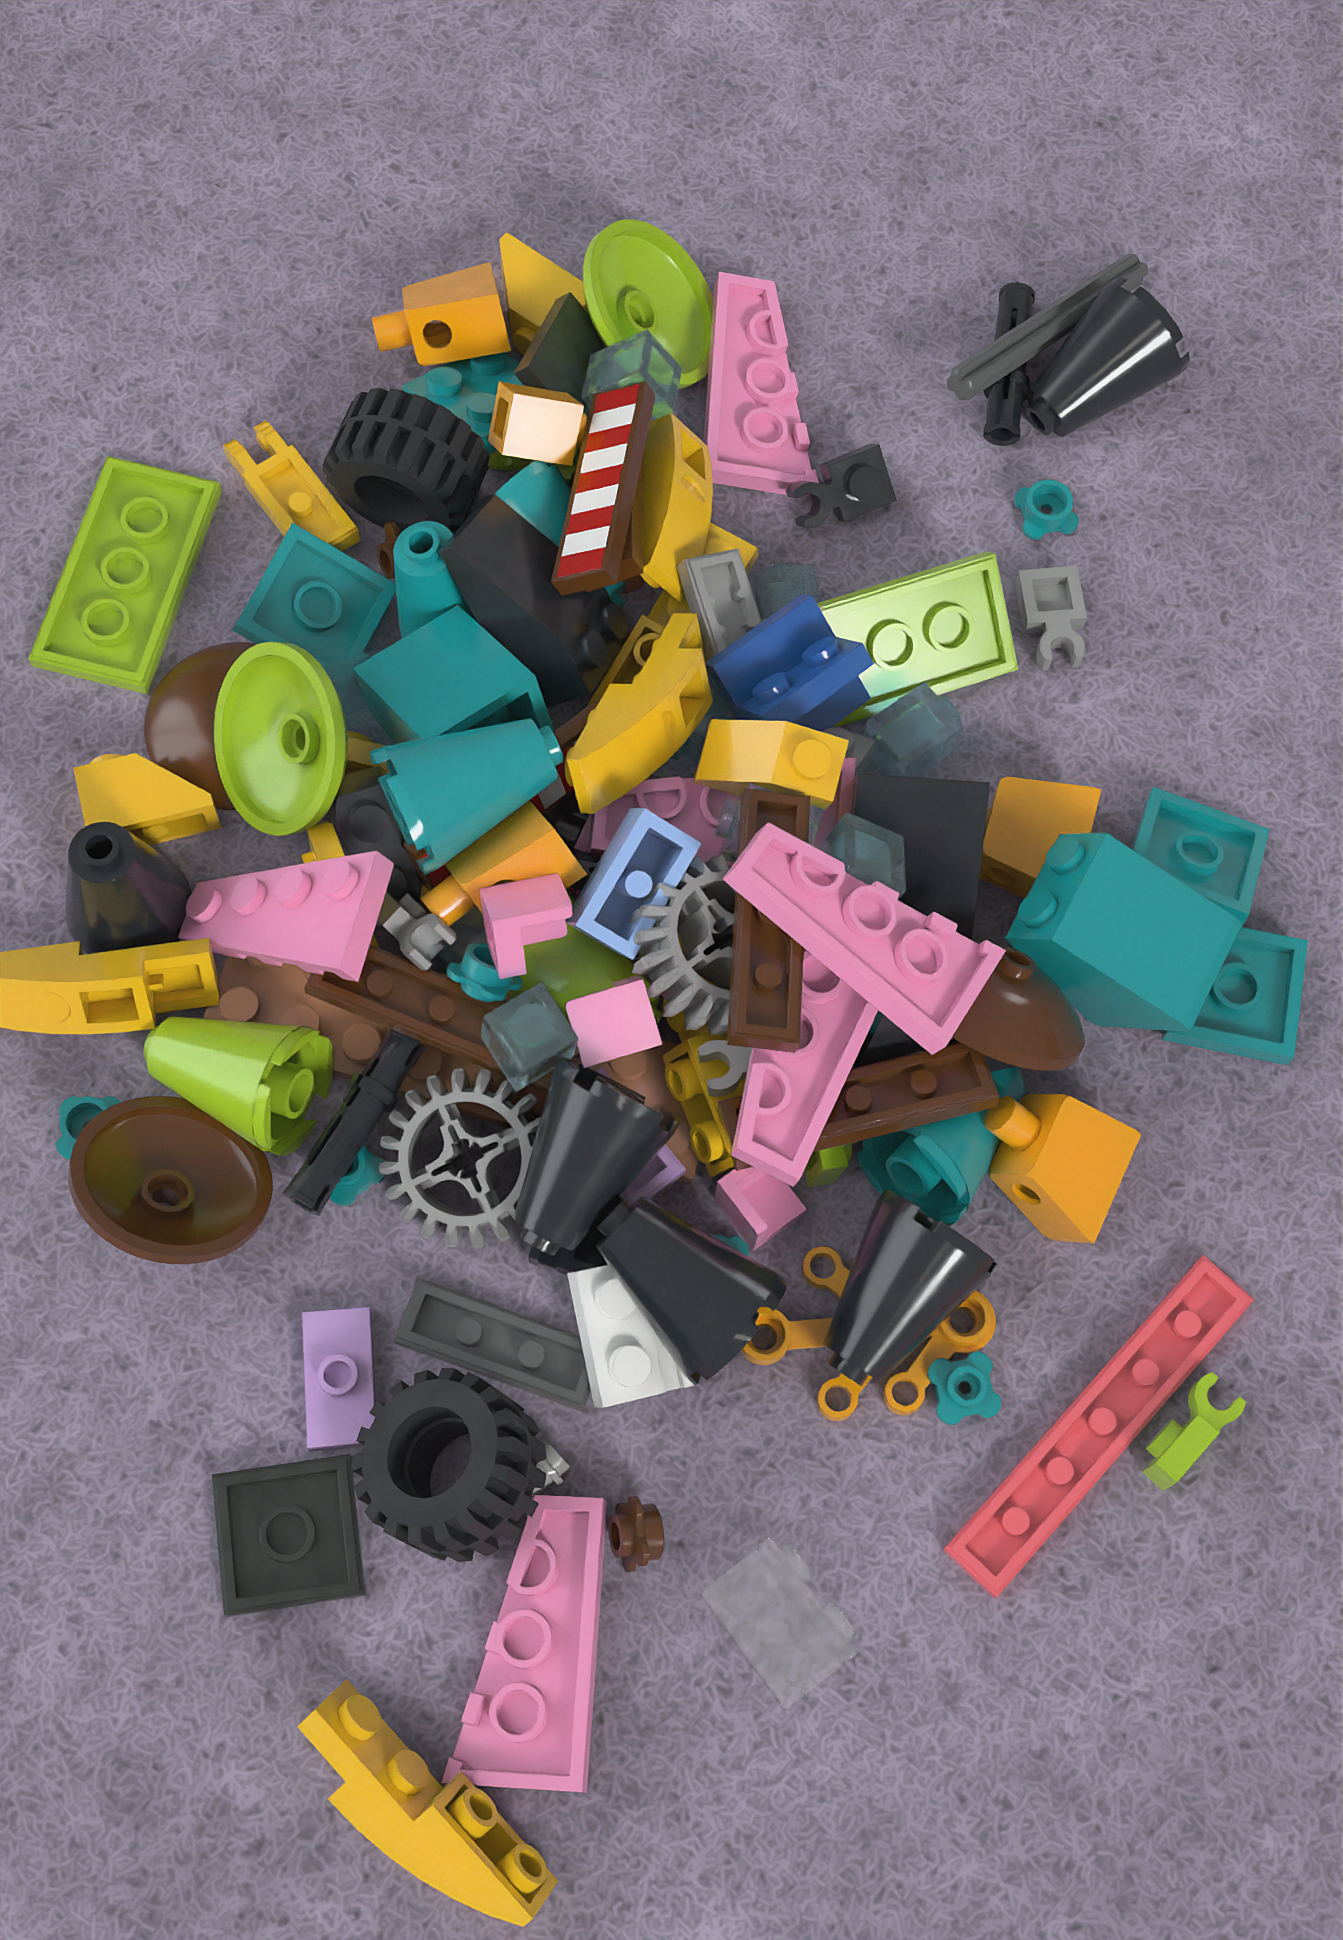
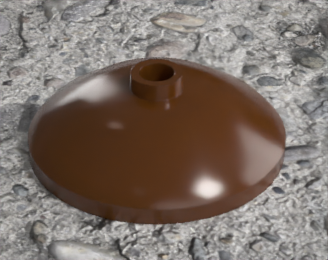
[144,642,256,810]
[952,943,1085,1071]
[68,1096,273,1265]

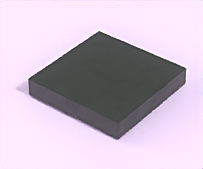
[514,292,643,420]
[212,1454,366,1617]

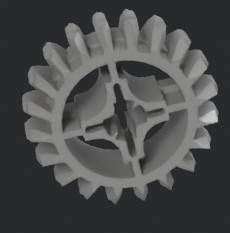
[629,855,735,1036]
[379,1068,541,1248]

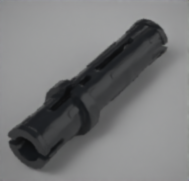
[983,282,1035,446]
[282,1028,426,1216]

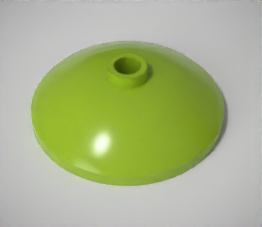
[583,219,713,389]
[214,642,348,836]

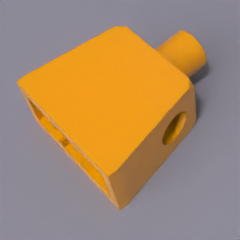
[372,262,511,366]
[979,776,1102,899]
[421,801,587,926]
[984,1094,1142,1244]

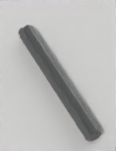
[947,253,1148,400]

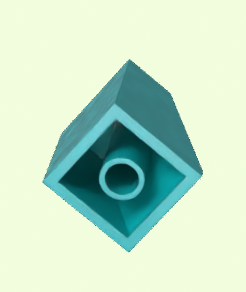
[353,605,554,744]
[1005,833,1242,1032]

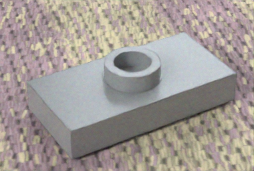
[676,548,762,683]

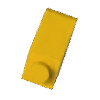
[499,232,589,356]
[693,719,849,819]
[73,753,222,845]

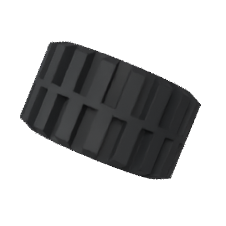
[323,388,490,534]
[352,1368,547,1562]

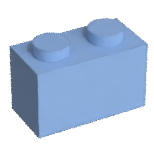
[566,808,702,960]

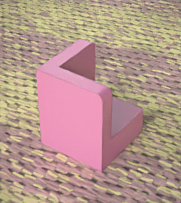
[479,873,573,979]
[566,975,662,1068]
[714,1167,807,1251]

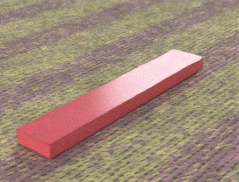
[943,1255,1255,1599]

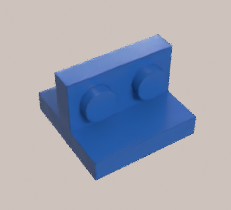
[705,593,874,732]

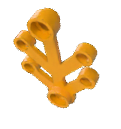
[740,1246,996,1421]

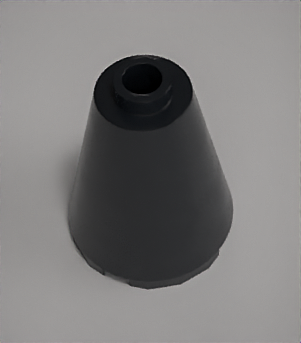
[1026,277,1190,437]
[66,822,192,954]
[514,1056,681,1256]
[823,1189,997,1386]
[595,1196,787,1385]

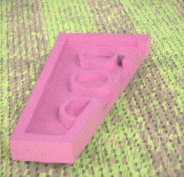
[441,1495,607,1793]

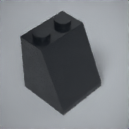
[846,774,990,940]

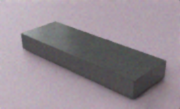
[394,1278,591,1412]

